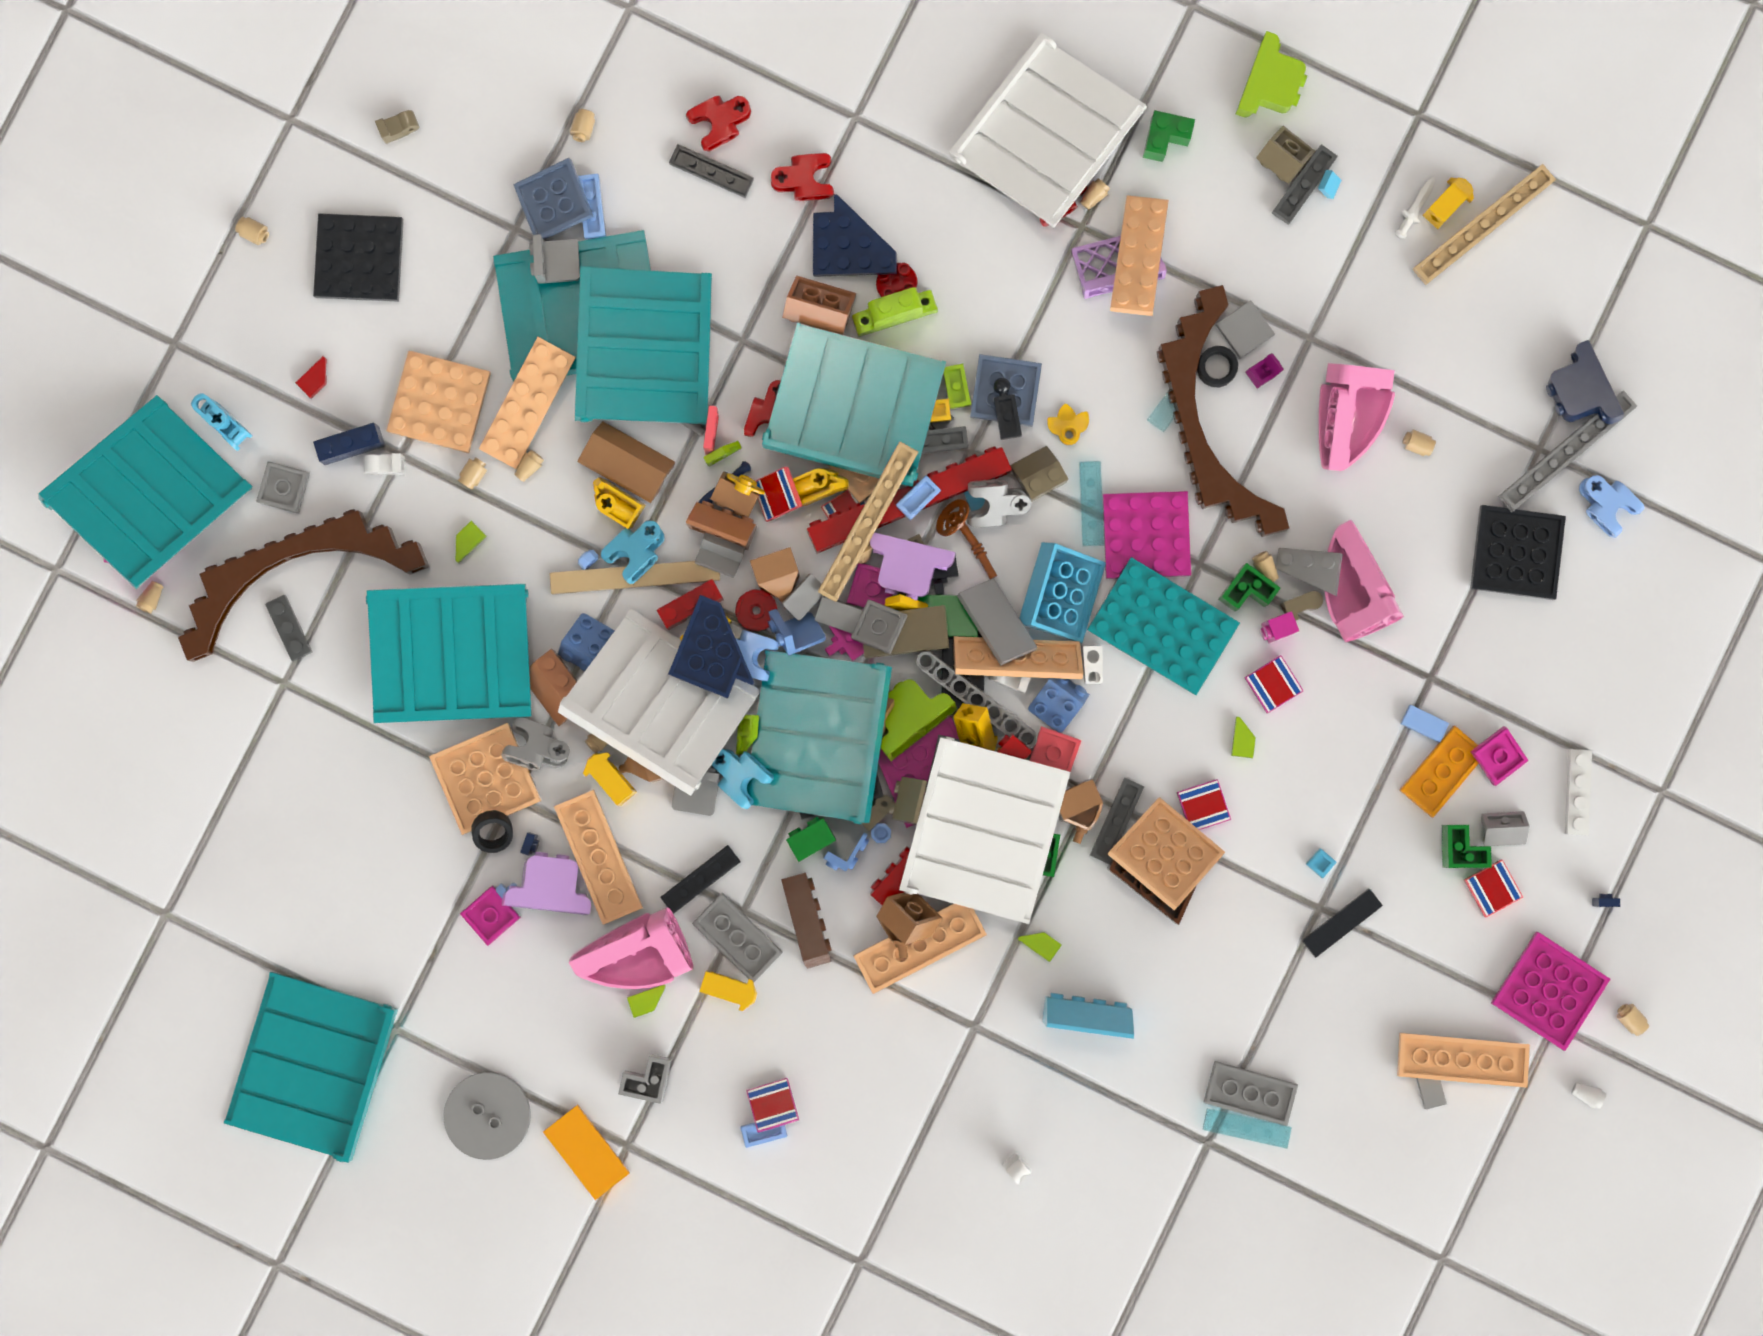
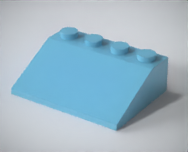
[1019,542,1106,643]
[1042,993,1134,1039]

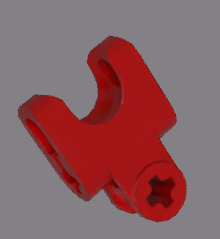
[686,96,751,151]
[771,153,834,201]
[744,380,781,437]

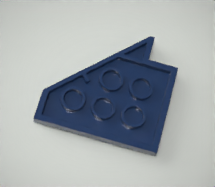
[813,194,897,277]
[668,595,754,698]

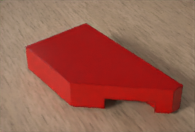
[295,356,327,399]

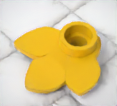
[1047,403,1089,445]
[726,473,765,495]

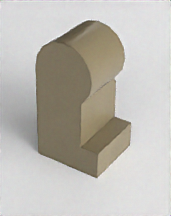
[375,110,420,144]
[1280,591,1323,621]
[862,795,893,832]

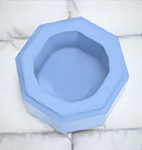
[578,550,599,570]
[871,823,891,843]

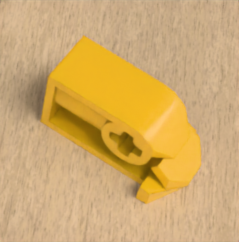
[1422,177,1474,229]
[793,468,849,506]
[593,477,646,529]
[953,703,998,751]
[583,752,637,806]
[699,970,757,1011]

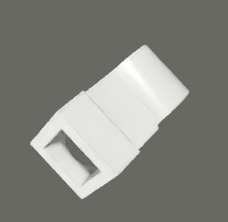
[364,453,405,475]
[1081,645,1103,685]
[989,676,1031,694]
[1002,1152,1031,1185]

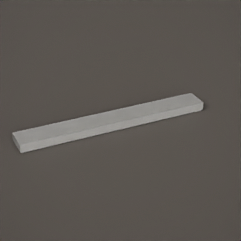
[1498,390,1637,512]

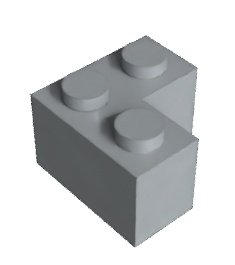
[618,1054,672,1104]

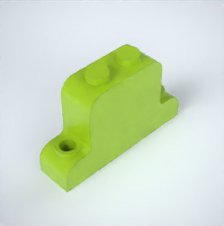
[1235,31,1308,118]
[852,287,938,337]
[881,679,958,761]

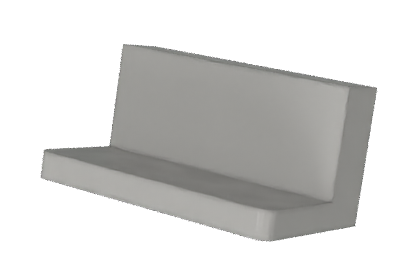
[695,533,745,578]
[782,574,823,621]
[815,596,863,634]
[1481,811,1530,846]

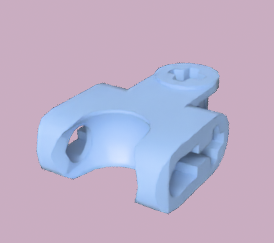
[1579,475,1645,538]
[736,629,779,681]

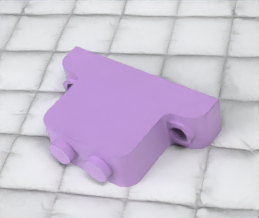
[870,533,956,600]
[502,852,591,915]

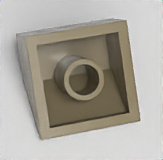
[1256,126,1316,184]
[1010,446,1069,502]
[889,777,927,825]

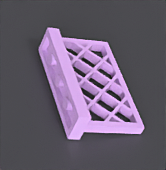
[1071,236,1167,299]

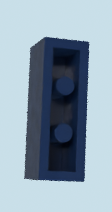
[313,422,385,465]

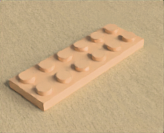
[1110,195,1169,316]
[479,337,576,469]
[953,636,1084,679]
[554,790,643,925]
[853,904,987,994]
[1397,1033,1530,1088]

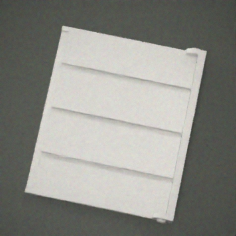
[949,33,1147,228]
[558,609,760,796]
[899,736,1070,924]

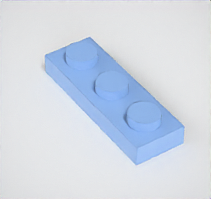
[578,173,606,240]

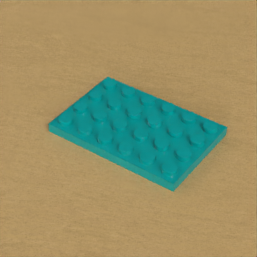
[1087,557,1240,695]

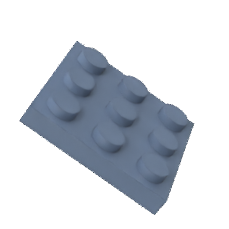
[513,158,593,240]
[970,354,1042,427]

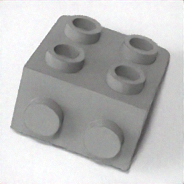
[529,234,580,284]
[672,768,720,816]

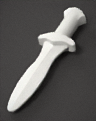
[1395,177,1435,239]

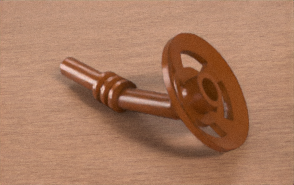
[936,499,997,580]

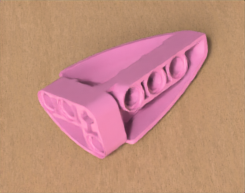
[1319,363,1395,471]
[1324,520,1404,642]
[569,907,693,989]

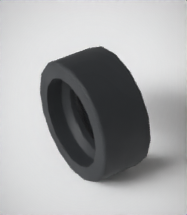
[1197,346,1238,388]
[471,810,513,853]

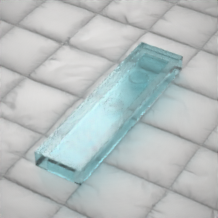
[1079,461,1104,546]
[1202,1108,1292,1149]

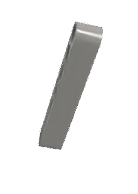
[916,651,1037,748]

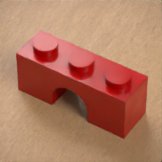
[656,579,724,630]

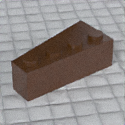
[1107,859,1196,925]
[781,872,832,969]

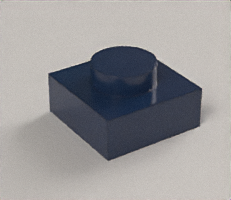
[520,832,539,855]
[1592,894,1620,907]

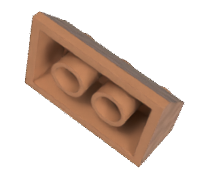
[782,275,857,335]
[686,501,757,550]
[529,649,577,726]

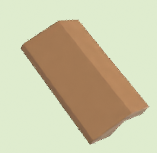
[577,421,675,503]

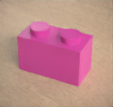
[1260,611,1299,643]

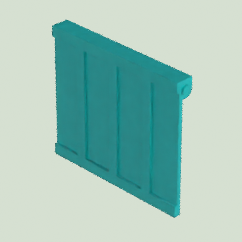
[493,230,651,382]
[575,266,712,424]
[762,322,946,487]
[38,395,253,589]
[366,584,532,723]
[747,650,892,824]
[224,972,398,1163]

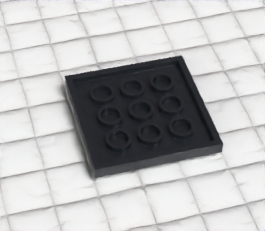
[313,214,404,302]
[1470,505,1566,600]

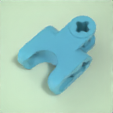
[191,393,253,451]
[601,521,665,584]
[712,749,774,809]

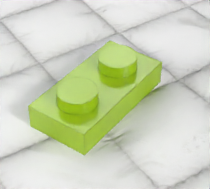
[943,364,971,410]

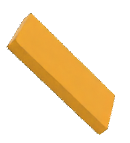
[1399,726,1478,818]
[543,1104,630,1200]

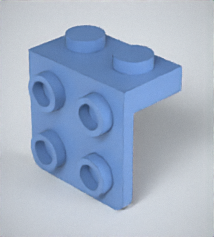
[768,609,826,656]
[557,613,615,672]
[1028,678,1090,733]
[824,832,869,871]

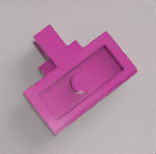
[825,626,864,662]

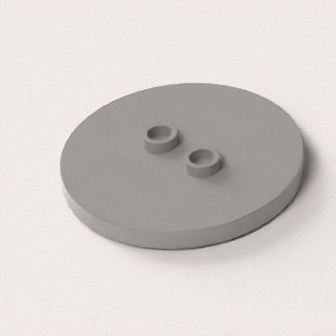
[444,1072,531,1160]

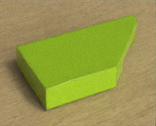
[703,441,742,467]
[455,521,487,563]
[736,715,759,755]
[1231,717,1256,758]
[1017,932,1062,962]
[627,984,666,1018]

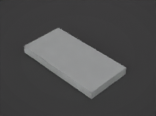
[957,578,1037,666]
[692,893,783,982]
[1204,1061,1298,1126]

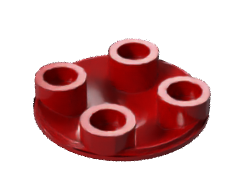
[876,263,918,297]

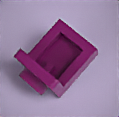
[1245,353,1284,389]

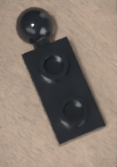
[993,378,1022,440]

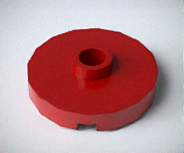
[735,589,778,632]

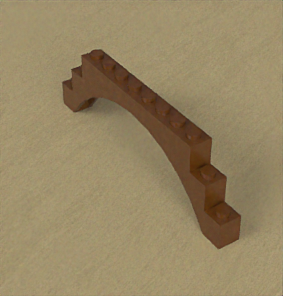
[1156,285,1290,537]
[178,509,429,662]

